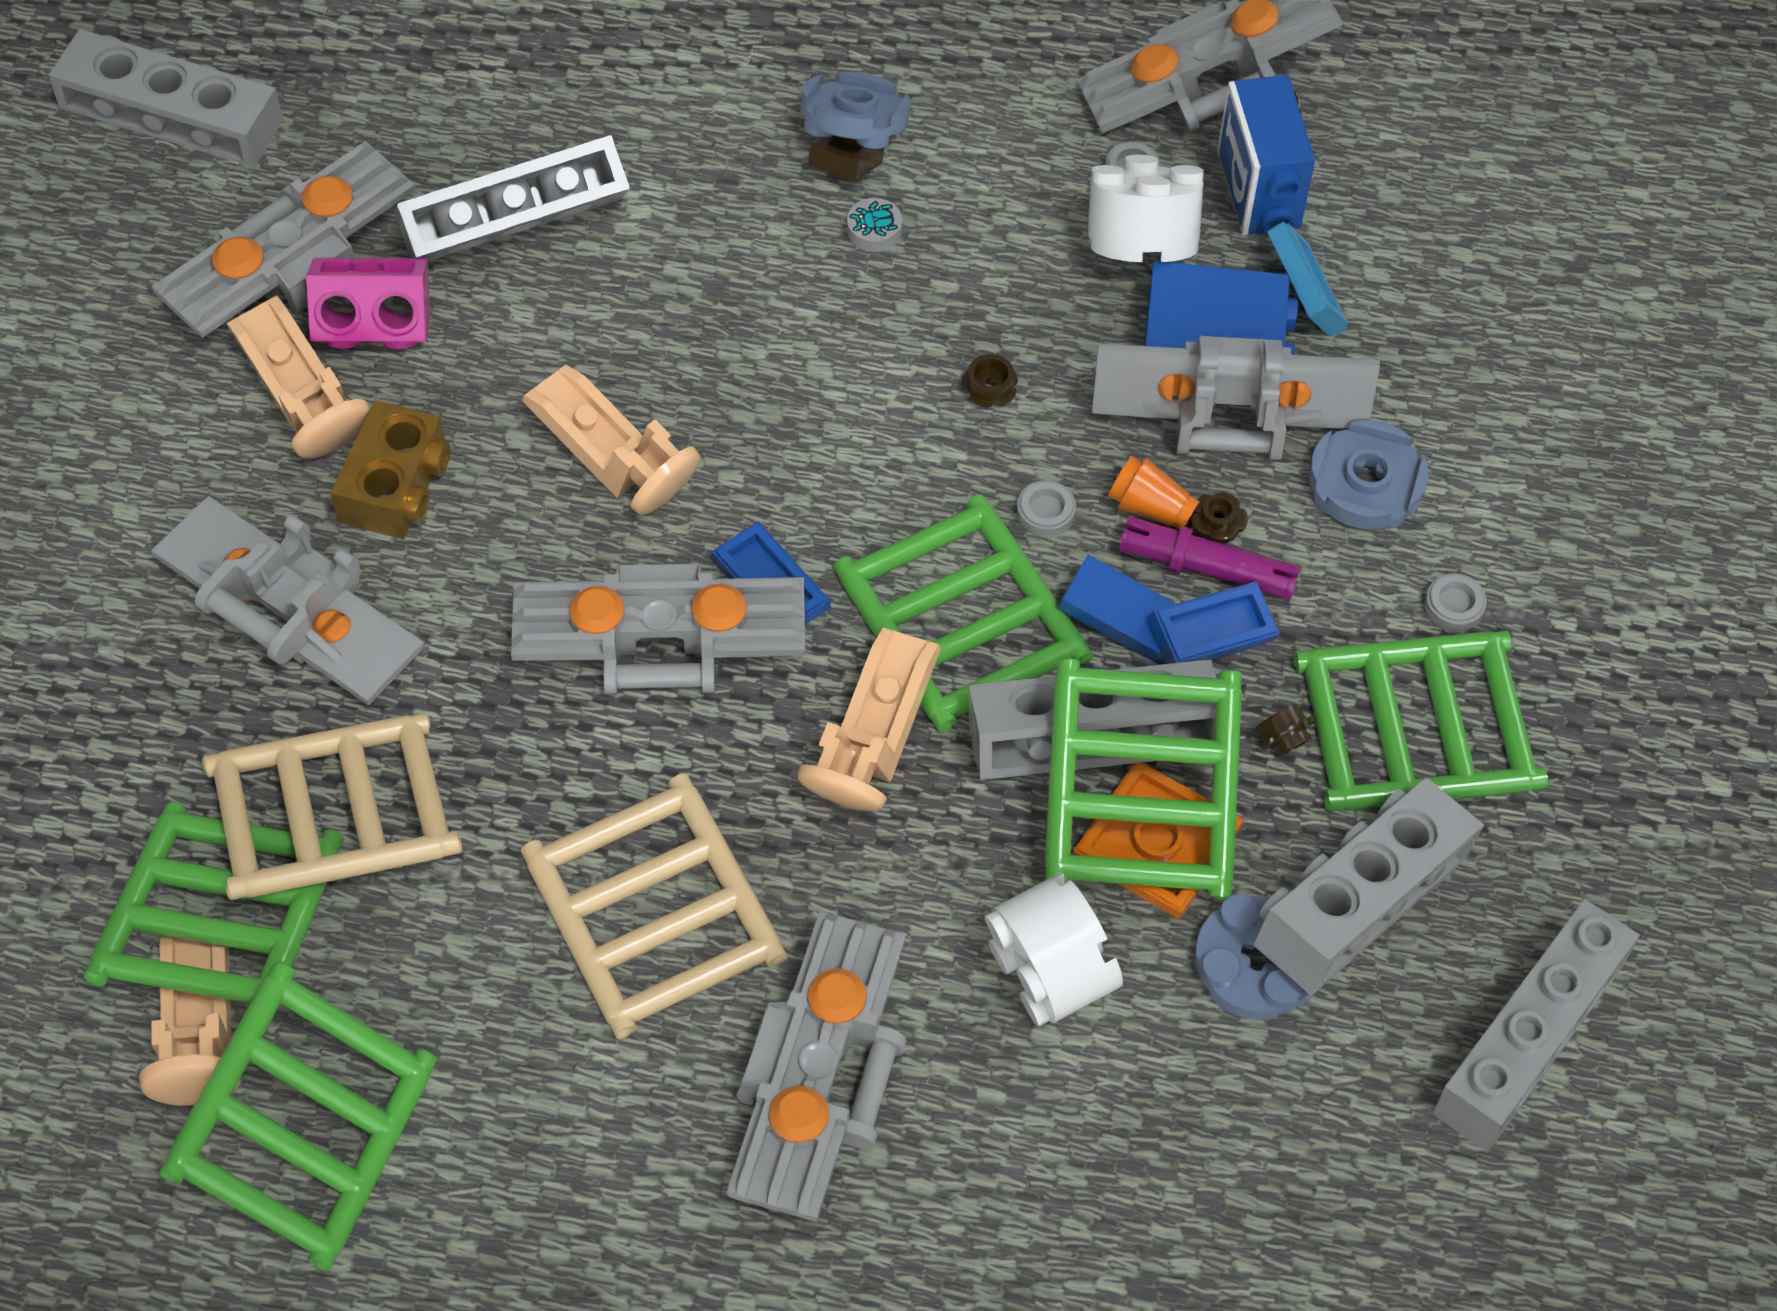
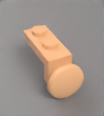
[227,295,370,459]
[522,365,701,515]
[797,628,941,811]
[139,935,241,1106]

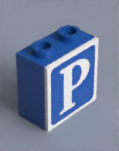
[1217,74,1315,235]

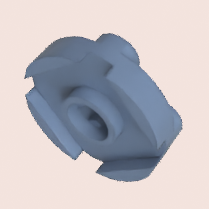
[800,72,911,149]
[1309,420,1429,529]
[1194,894,1312,1020]

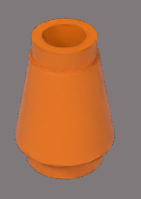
[1108,455,1200,530]

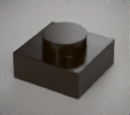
[809,135,885,181]

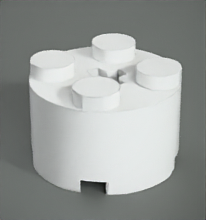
[1088,155,1203,262]
[985,872,1123,1027]

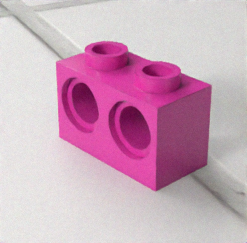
[306,258,430,349]

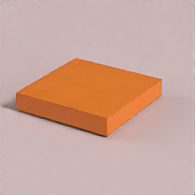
[1073,762,1244,920]

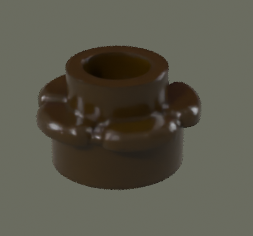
[962,354,1018,408]
[1190,492,1248,544]
[1255,703,1314,757]

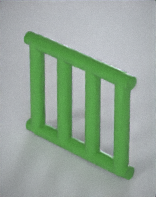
[832,494,1093,733]
[1292,631,1549,812]
[1044,657,1242,901]
[84,802,344,1005]
[159,961,437,1272]

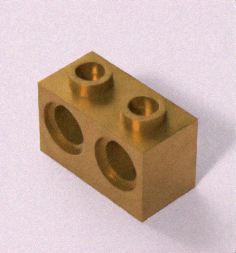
[331,400,451,540]

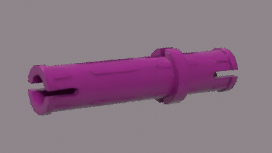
[1119,515,1301,602]

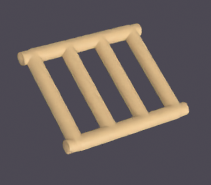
[202,713,462,900]
[521,773,788,1039]

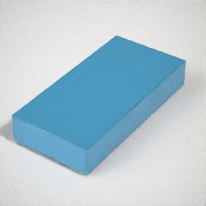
[1267,221,1348,336]

